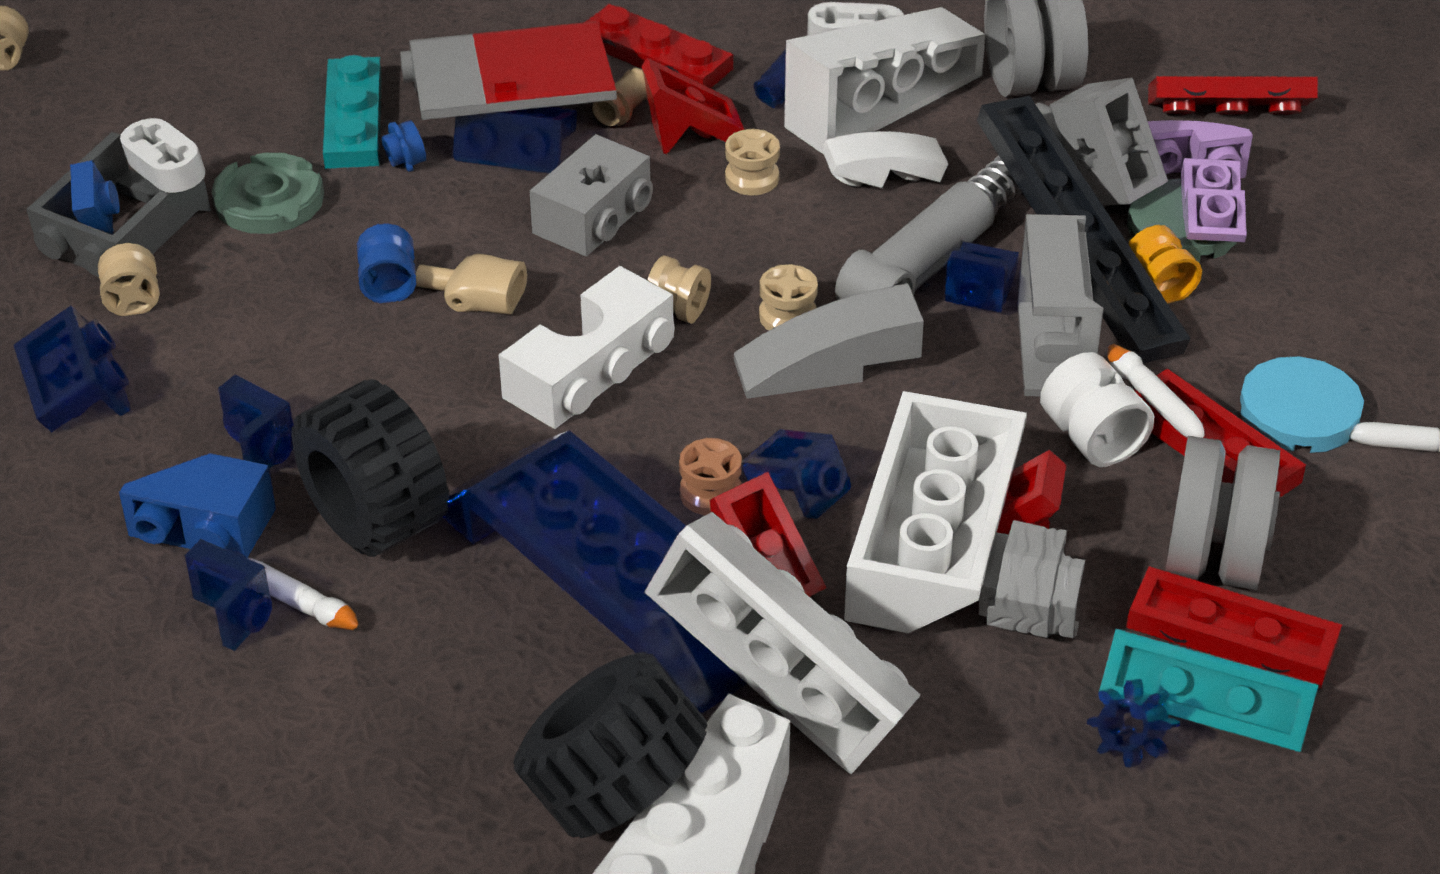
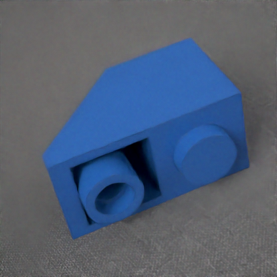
[119,453,276,559]

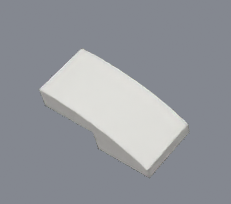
[822,131,948,188]

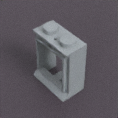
[1017,214,1104,396]

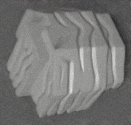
[979,520,1085,638]

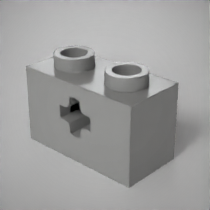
[1050,78,1168,206]
[530,134,653,257]

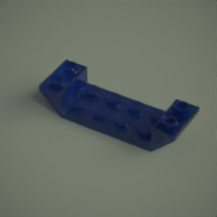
[443,430,747,714]

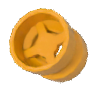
[1128,225,1202,303]

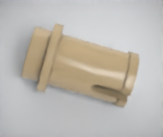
[593,68,648,126]

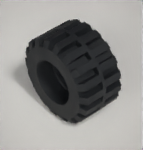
[292,379,449,557]
[513,652,708,838]

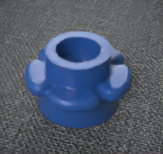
[381,120,426,172]

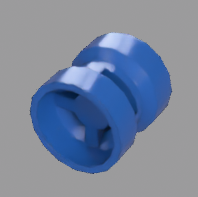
[357,223,417,303]

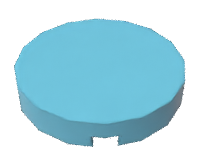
[1240,356,1364,453]

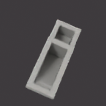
[734,283,924,399]

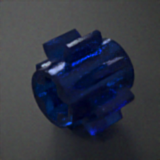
[1087,678,1180,767]

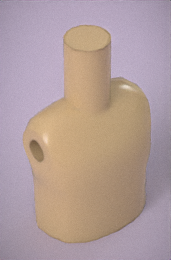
[416,254,527,315]

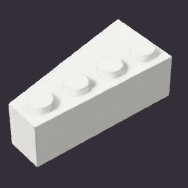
[785,7,985,154]
[593,694,790,874]

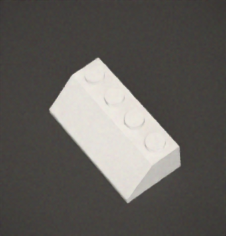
[844,391,1027,633]
[645,512,920,774]

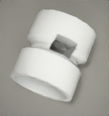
[1040,352,1155,467]

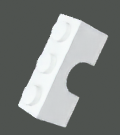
[499,266,675,429]

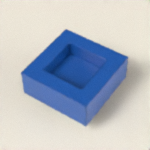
[70,160,120,235]

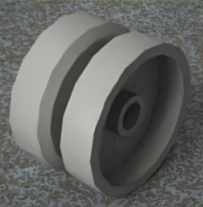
[984,0,1088,97]
[1165,435,1280,590]

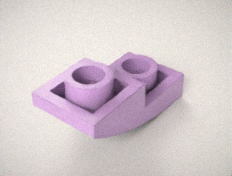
[1148,120,1253,178]
[1181,158,1246,242]

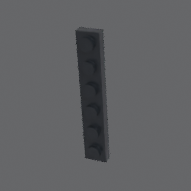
[977,96,1191,363]

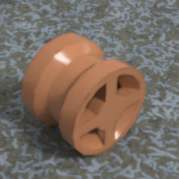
[679,438,742,515]

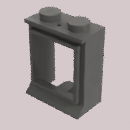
[27,132,211,279]

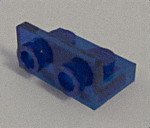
[453,107,577,173]
[13,305,131,433]

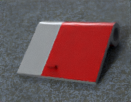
[400,21,617,120]

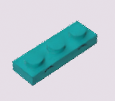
[323,55,382,169]
[1098,629,1319,752]

